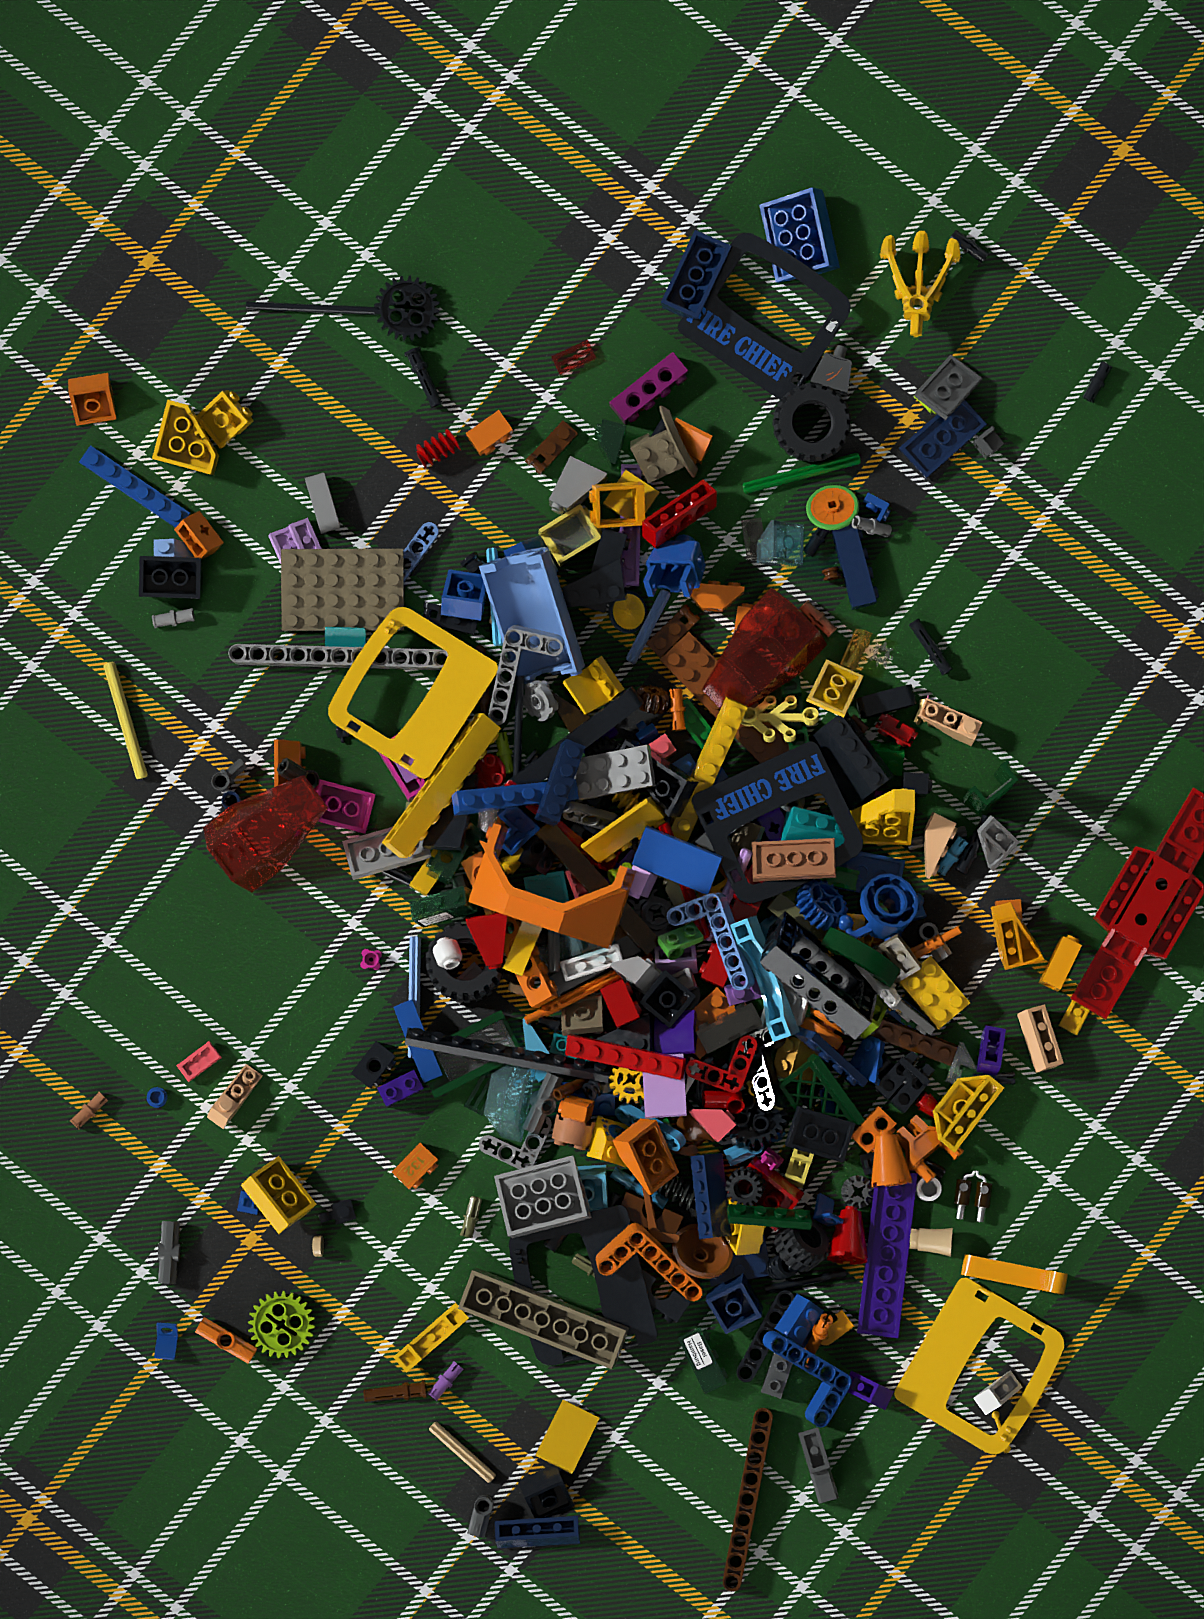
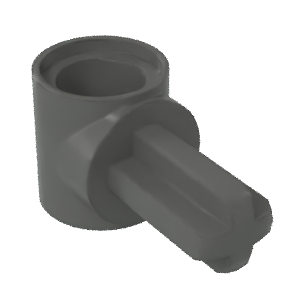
[211,759,247,792]

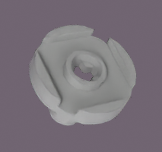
[523,680,558,721]

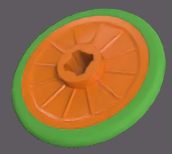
[806,485,859,530]

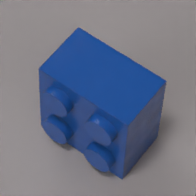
[441,569,487,621]

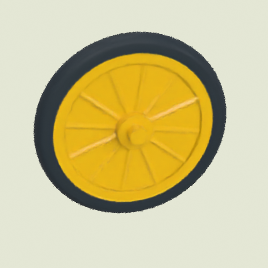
[608,590,647,633]

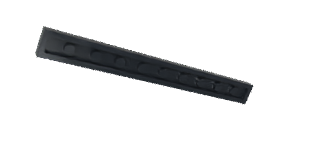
[405,1028,610,1083]

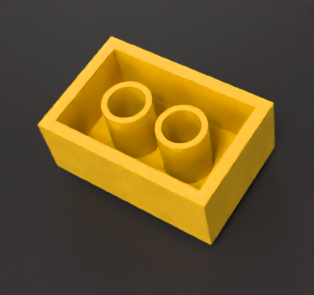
[898,956,970,1030]
[241,1156,317,1234]

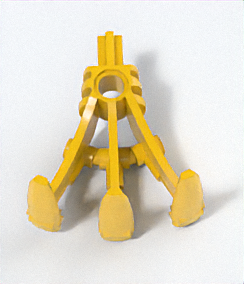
[880,231,961,337]

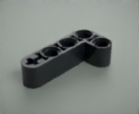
[742,1027,786,1113]

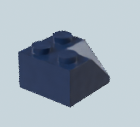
[706,1273,764,1334]

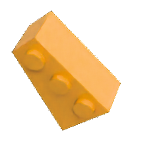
[991,902,1045,970]

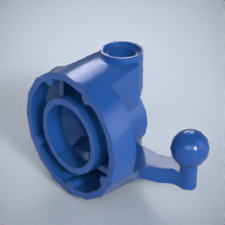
[838,874,927,942]

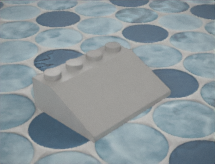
[494,1156,592,1238]

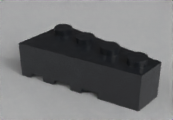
[620,740,699,817]

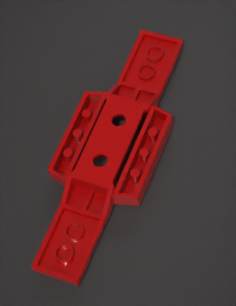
[1070,787,1204,1020]

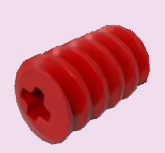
[416,429,461,469]

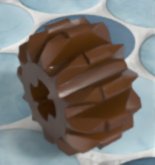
[637,685,669,715]

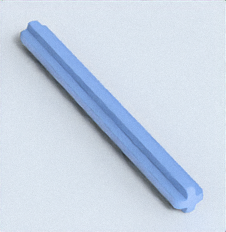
[408,936,421,1059]

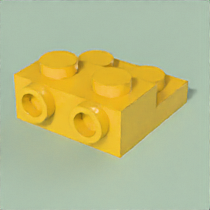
[197,390,254,448]

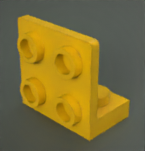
[563,656,624,715]

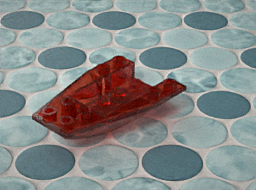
[701,588,827,709]
[203,775,328,893]

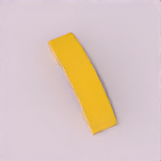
[503,921,542,976]
[393,1303,469,1373]

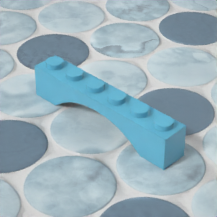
[729,916,800,1042]

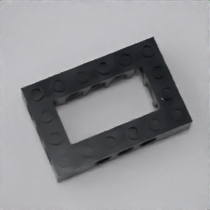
[760,911,878,1039]

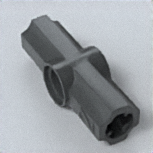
[522,1072,564,1135]
[158,1221,181,1284]

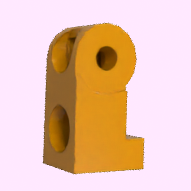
[821,1309,854,1345]

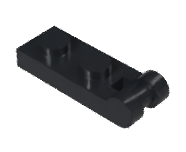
[421,602,478,636]

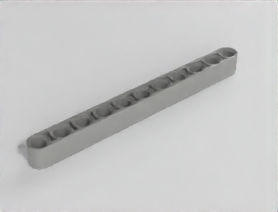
[228,644,448,670]

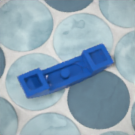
[394,999,443,1083]

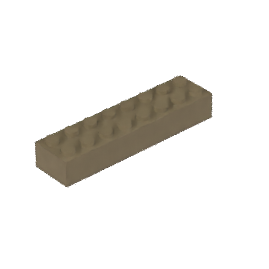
[458,1268,629,1369]

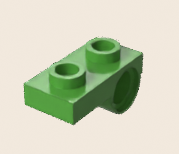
[657,922,704,960]

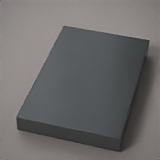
[914,354,983,420]

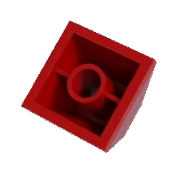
[465,913,507,969]

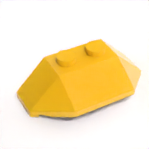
[933,1075,1004,1153]

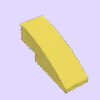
[784,1149,814,1188]

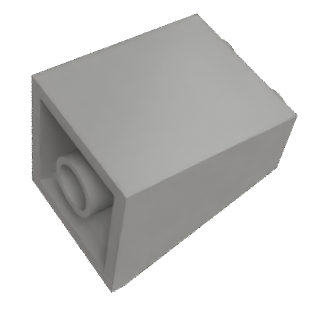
[549,456,607,515]

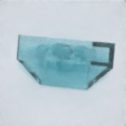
[484,1064,536,1142]

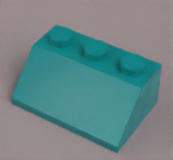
[781,807,844,848]

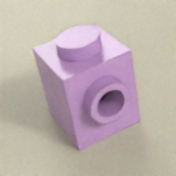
[629,865,658,899]

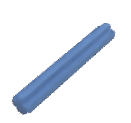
[626,589,670,664]

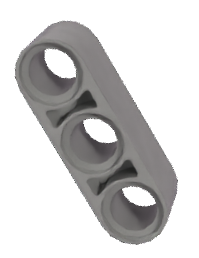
[305,472,341,534]

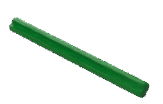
[742,453,861,494]

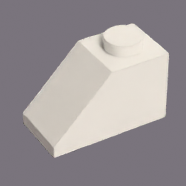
[974,1370,1022,1415]

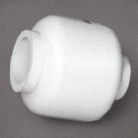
[433,937,463,969]

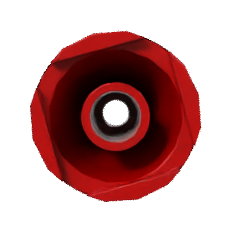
[827,1206,868,1265]

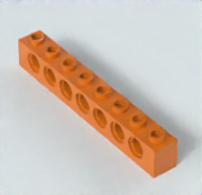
[461,851,558,1008]

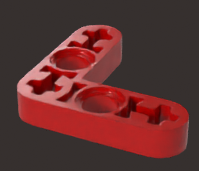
[685,1035,757,1093]

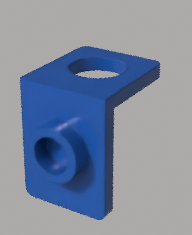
[813,1194,844,1227]
[154,1322,178,1360]

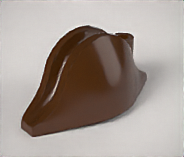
[676,1098,716,1147]

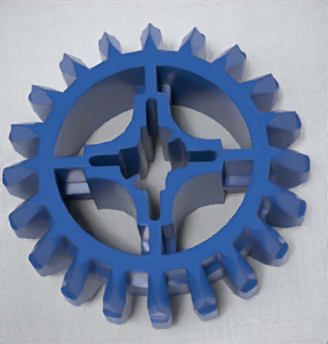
[795,879,848,931]

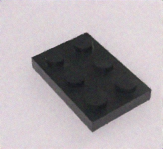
[785,1106,855,1163]

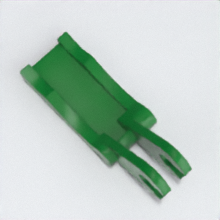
[815,867,860,891]

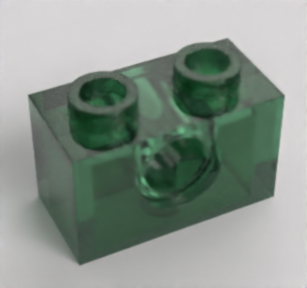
[426,843,469,885]

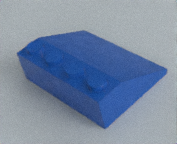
[759,187,840,283]

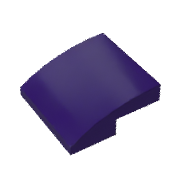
[654,1010,697,1055]

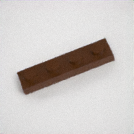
[873,1017,958,1066]

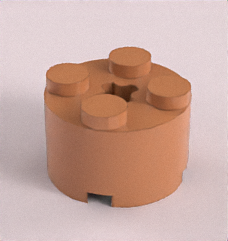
[551,1113,596,1150]

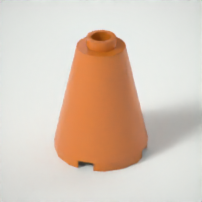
[871,1131,912,1188]

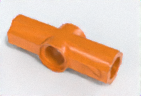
[195,1317,258,1364]

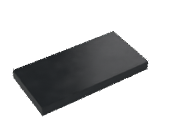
[422,774,479,850]

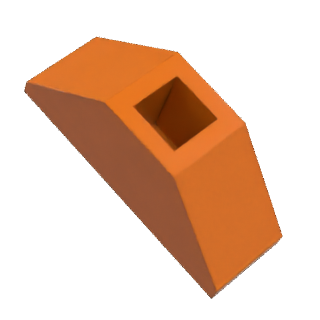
[690,581,744,612]

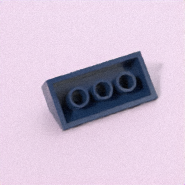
[661,230,732,319]

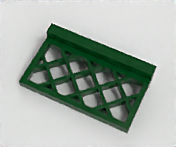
[777,1054,865,1126]

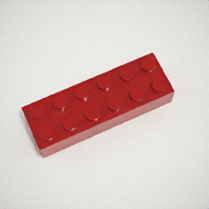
[699,865,765,989]

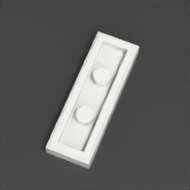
[560,944,623,982]

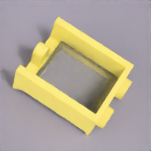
[538,504,602,567]

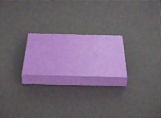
[643,1054,687,1118]

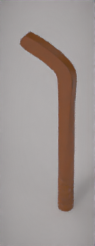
[642,1186,680,1243]

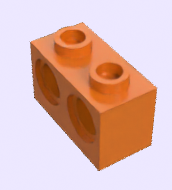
[851,1106,897,1153]

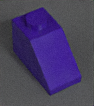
[847,1371,894,1410]

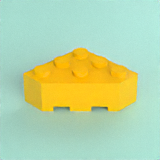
[152,400,219,475]
[851,788,915,845]

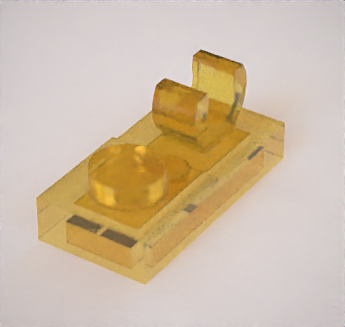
[840,629,872,671]

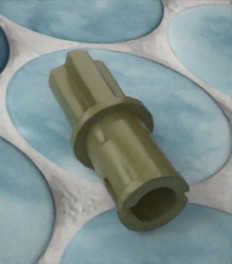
[460,1196,482,1238]
[572,1253,595,1277]

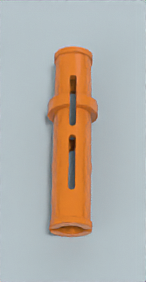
[804,1314,833,1363]

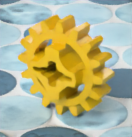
[609,1067,644,1104]

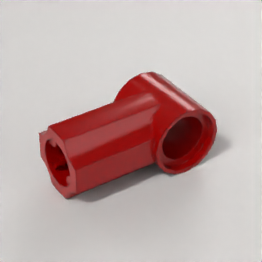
[702,1087,745,1114]

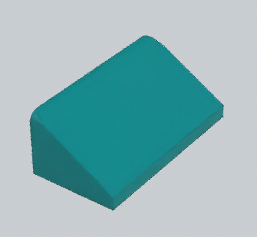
[325,627,367,647]

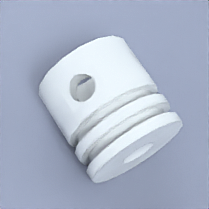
[916,1178,942,1201]

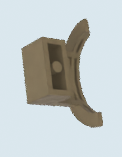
[630,406,698,483]

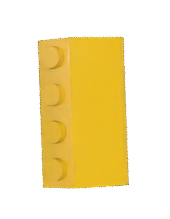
[580,796,667,863]

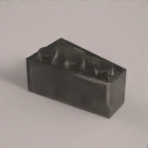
[696,1002,763,1054]

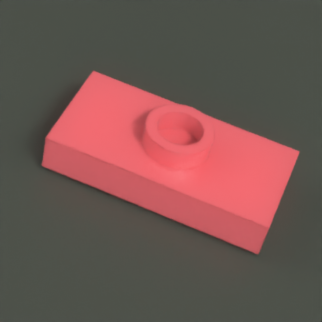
[176,1041,222,1082]

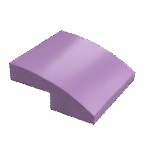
[268,518,321,564]

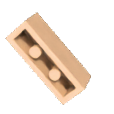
[1017,1004,1064,1073]

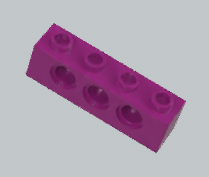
[609,352,688,424]

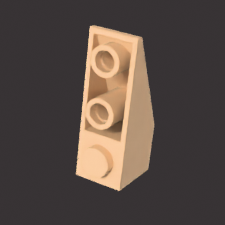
[918,698,982,746]
[924,812,958,879]
[207,1064,263,1129]

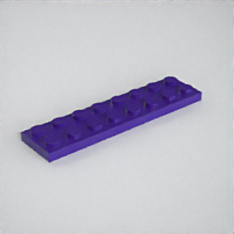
[857,1173,918,1338]

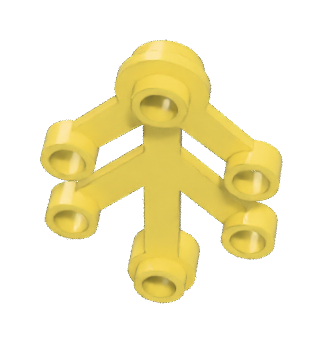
[741,695,819,742]

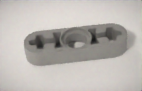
[562,801,619,830]

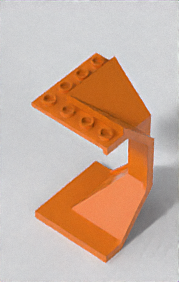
[468,823,636,949]

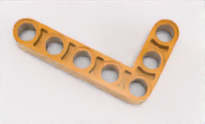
[961,1254,1068,1295]

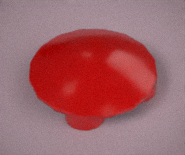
[472,753,506,789]

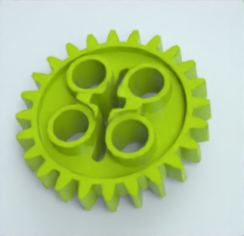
[248,1291,315,1358]

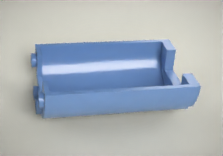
[479,547,585,684]

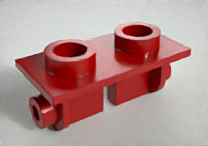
[875,713,918,747]

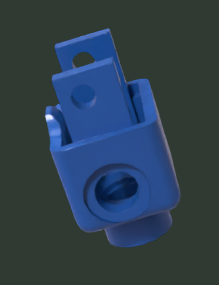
[643,534,706,597]

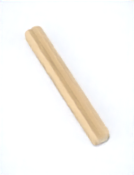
[429,1422,496,1483]

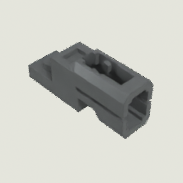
[798,1427,839,1504]

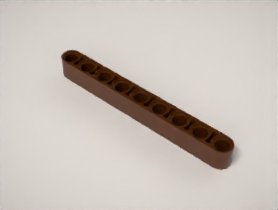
[723,1407,773,1592]

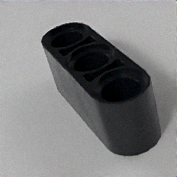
[855,684,917,719]

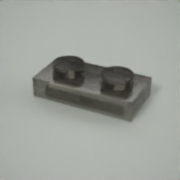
[741,517,767,561]

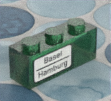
[410,886,478,928]
[678,1327,729,1394]

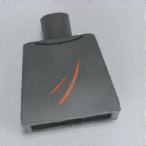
[810,345,852,396]

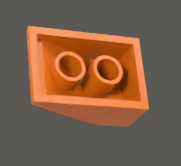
[613,1118,679,1195]

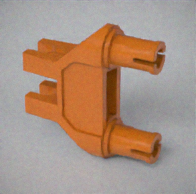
[896,1115,964,1184]

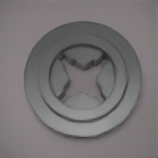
[841,1175,874,1208]

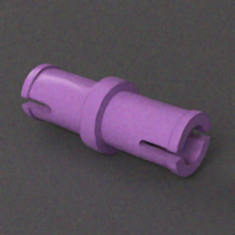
[427,1361,464,1401]

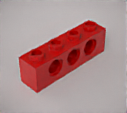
[642,480,717,548]

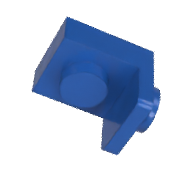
[863,493,890,522]

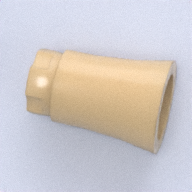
[910,1228,953,1257]

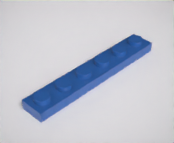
[79,445,191,528]

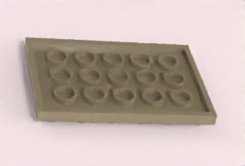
[281,548,404,631]

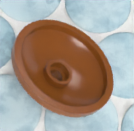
[672,1224,733,1279]

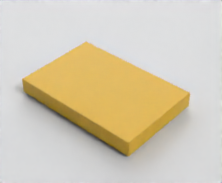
[535,1400,600,1474]

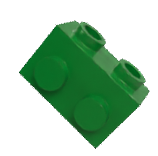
[869,740,905,776]

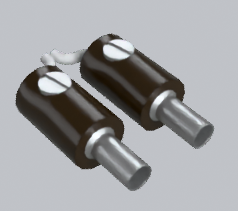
[954,1171,993,1222]

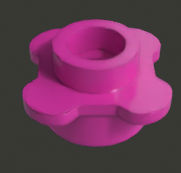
[360,949,382,970]

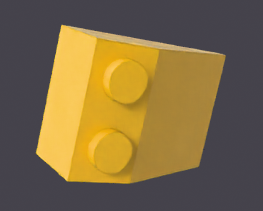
[806,659,863,718]

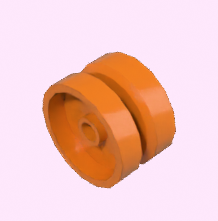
[800,1007,844,1050]

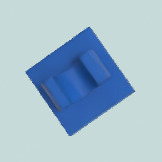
[635,720,660,745]
[237,1191,259,1215]

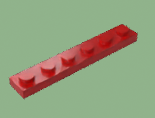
[565,1034,686,1080]

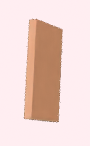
[752,838,836,882]

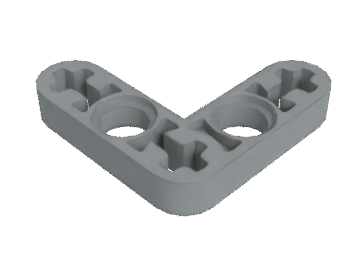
[479,1117,552,1169]

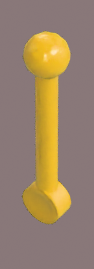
[992,1411,1011,1453]

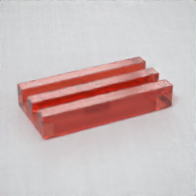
[551,339,596,375]

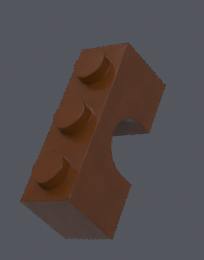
[621,1192,683,1234]

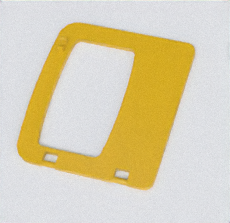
[328,607,498,779]
[894,1278,1064,1454]

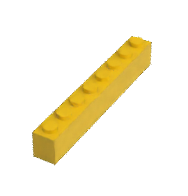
[670,696,748,842]
[382,713,501,858]

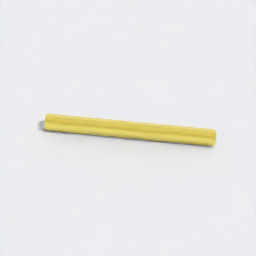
[104,662,148,779]

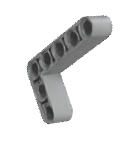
[488,625,565,725]

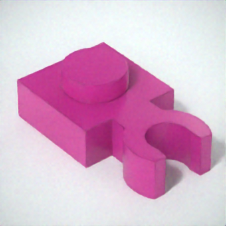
[760,1146,784,1170]

